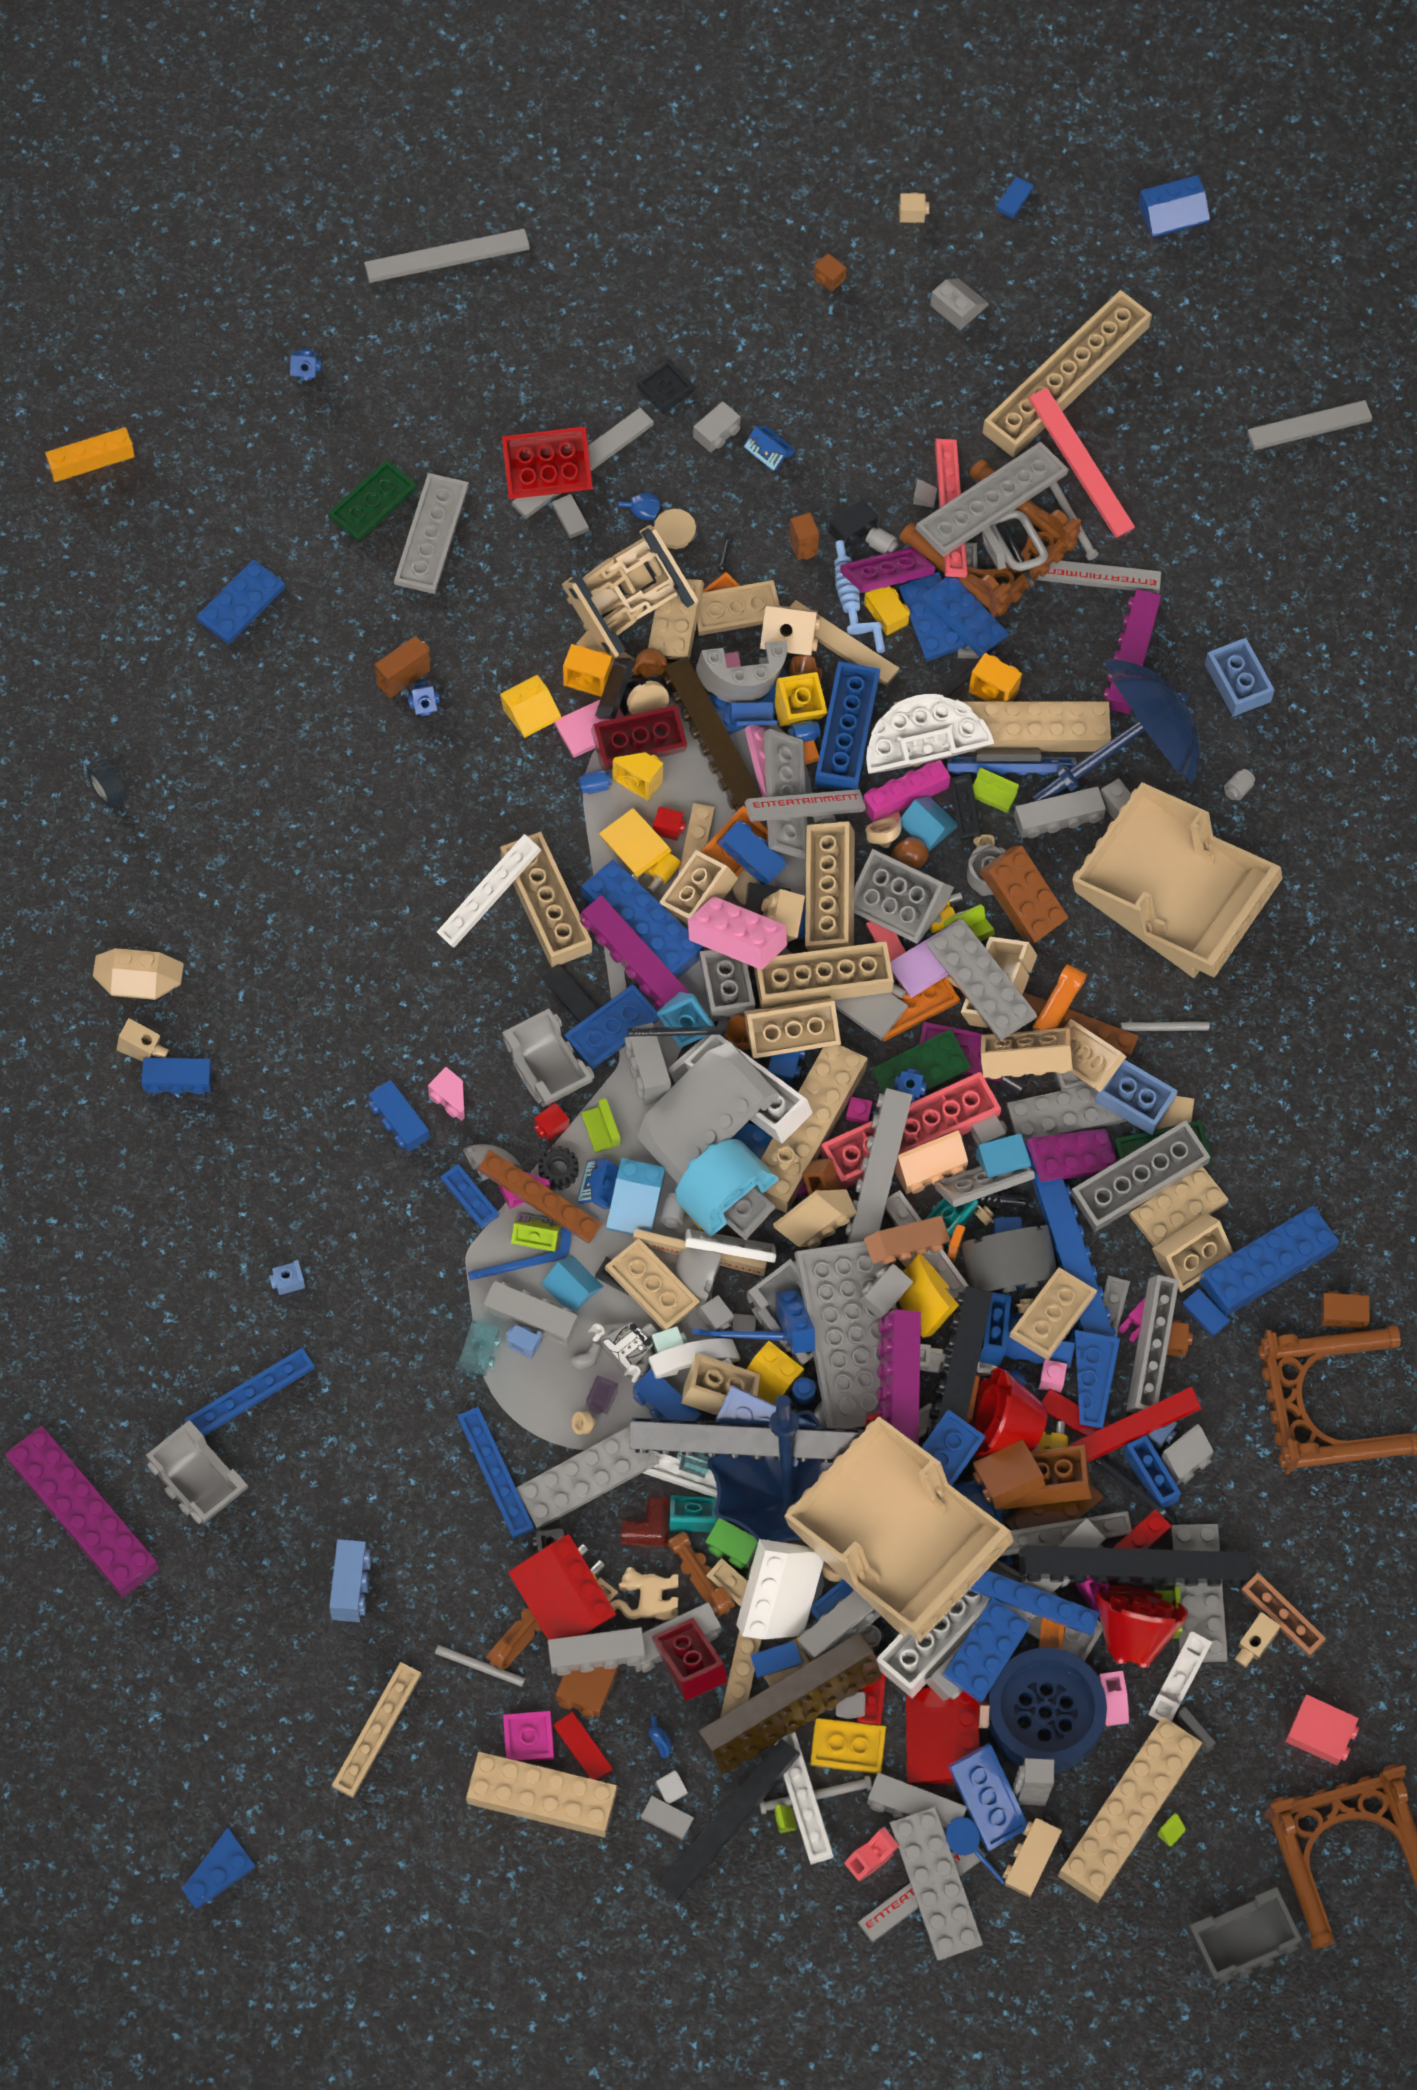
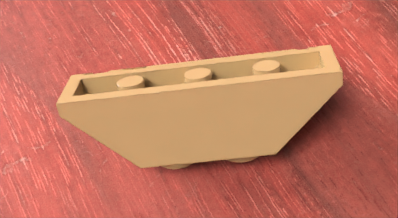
[93,948,184,1000]

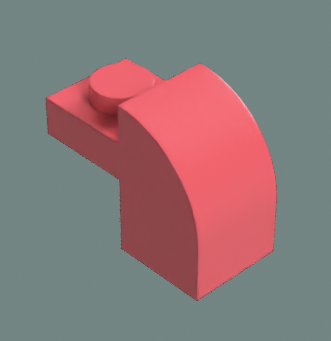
[844,1827,899,1881]

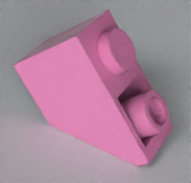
[428,1067,465,1121]
[1098,1671,1129,1727]

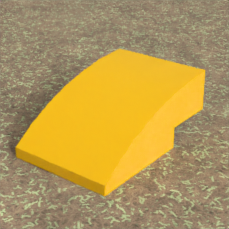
[898,1253,959,1338]

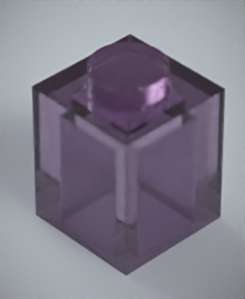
[586,1375,618,1415]

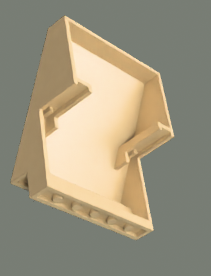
[1072,783,1283,978]
[785,1417,1014,1642]

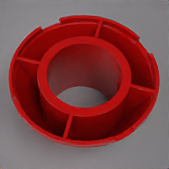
[968,1368,1047,1458]

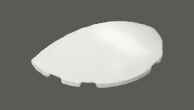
[866,694,994,774]

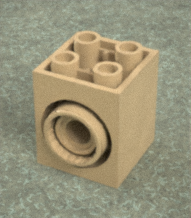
[760,604,821,656]

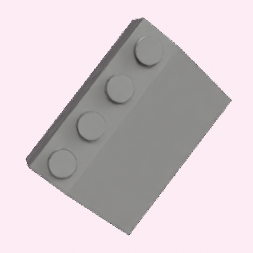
[854,849,954,944]

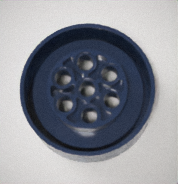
[987,1648,1107,1774]

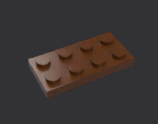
[1004,1483,1104,1531]

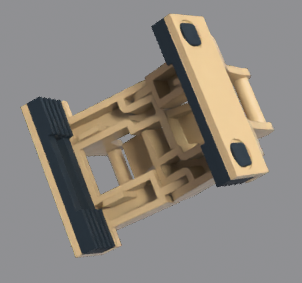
[561,525,698,657]

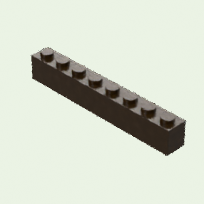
[662,657,762,811]

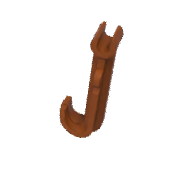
[667,1531,735,1617]
[486,1608,542,1670]

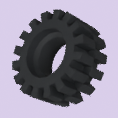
[538,1146,579,1190]

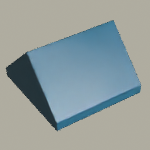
[901,796,958,852]
[656,992,715,1048]
[975,1133,1031,1178]
[541,1255,604,1312]

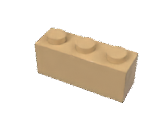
[1003,1818,1062,1898]

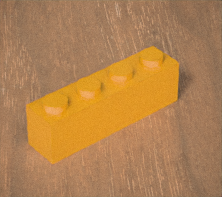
[45,427,135,482]

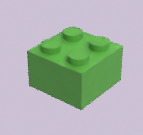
[706,1518,758,1570]

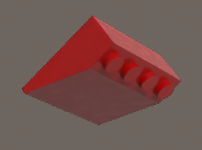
[502,426,593,500]
[508,1534,616,1640]
[906,1688,979,1784]

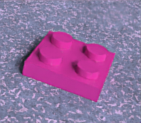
[503,1711,554,1762]

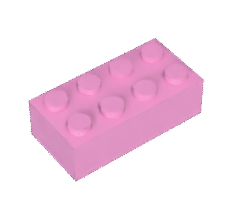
[688,896,787,970]

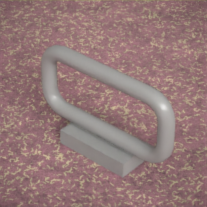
[982,510,1048,571]

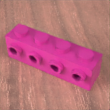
[864,760,951,823]

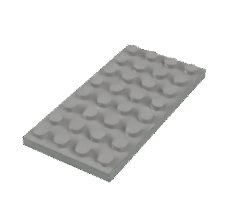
[794,1241,896,1429]

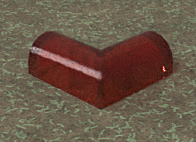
[621,1497,670,1547]

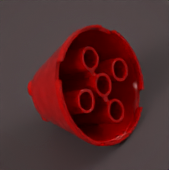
[1096,1585,1188,1668]

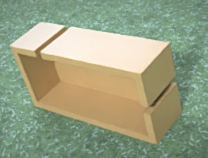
[961,937,1037,1028]

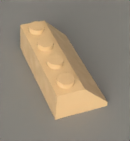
[744,997,841,1059]
[981,1028,1073,1079]

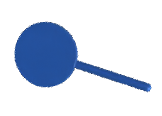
[946,1817,1005,1884]

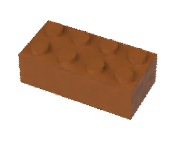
[979,845,1068,943]
[999,1445,1092,1510]

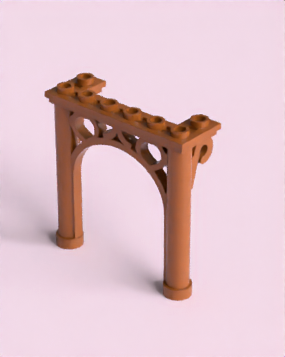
[899,459,1082,618]
[1258,1325,1417,1475]
[1264,1764,1417,1950]

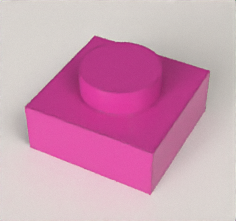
[846,1097,872,1124]

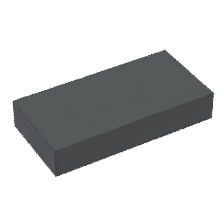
[1176,1707,1216,1753]

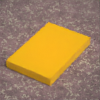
[599,808,671,877]
[810,1718,886,1774]

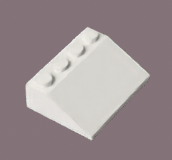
[736,1539,824,1639]

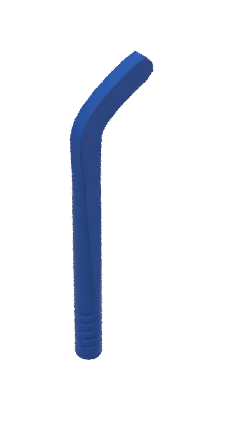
[468,1227,571,1281]
[692,1329,787,1341]

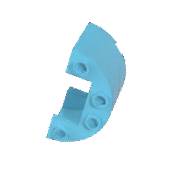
[675,1139,779,1237]

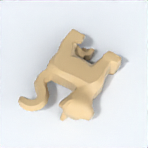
[610,1567,678,1621]

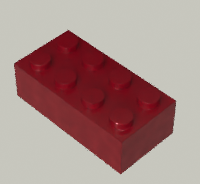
[591,705,688,770]

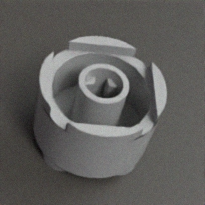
[967,844,1006,896]

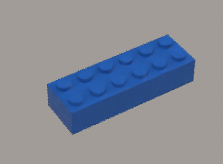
[815,661,880,791]
[581,859,704,979]
[1199,1206,1339,1317]

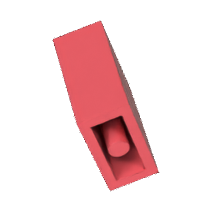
[1285,1694,1360,1765]

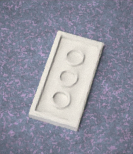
[685,1229,776,1263]

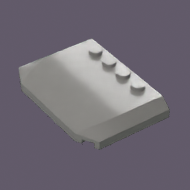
[637,1042,780,1184]

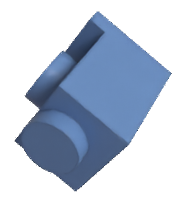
[269,1260,305,1295]
[505,1325,542,1359]

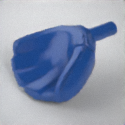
[618,492,660,521]
[648,1716,671,1758]

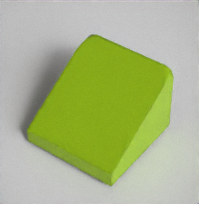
[774,1804,797,1833]
[1158,1813,1185,1846]

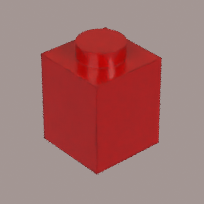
[653,806,687,841]
[534,1103,569,1142]

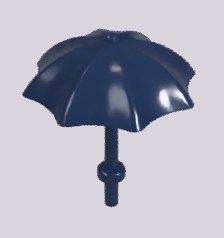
[1032,659,1199,801]
[707,1395,835,1542]

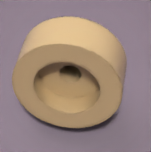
[572,1411,596,1435]

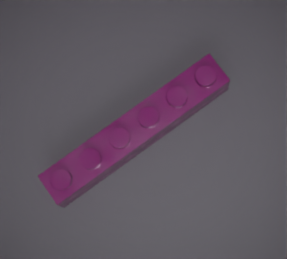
[1103,589,1161,714]
[579,895,690,1010]

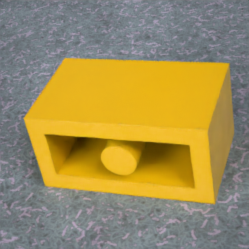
[864,586,910,636]

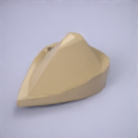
[865,811,901,848]

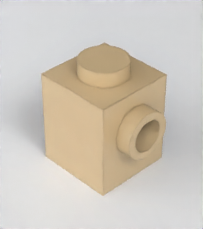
[899,192,929,222]

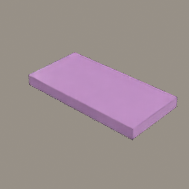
[890,919,961,998]

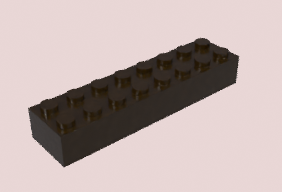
[699,1633,882,1775]

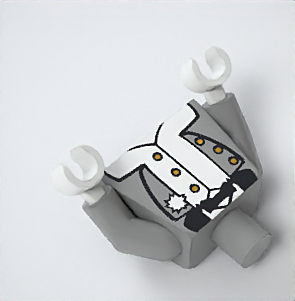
[588,1322,657,1383]

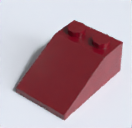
[652,1617,728,1701]

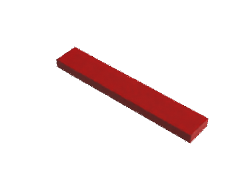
[1068,1387,1202,1462]

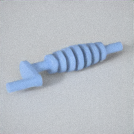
[835,540,885,653]

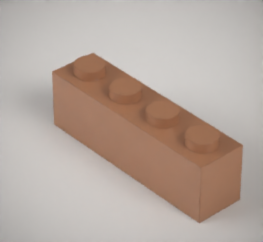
[864,1216,951,1265]
[1241,1573,1326,1658]

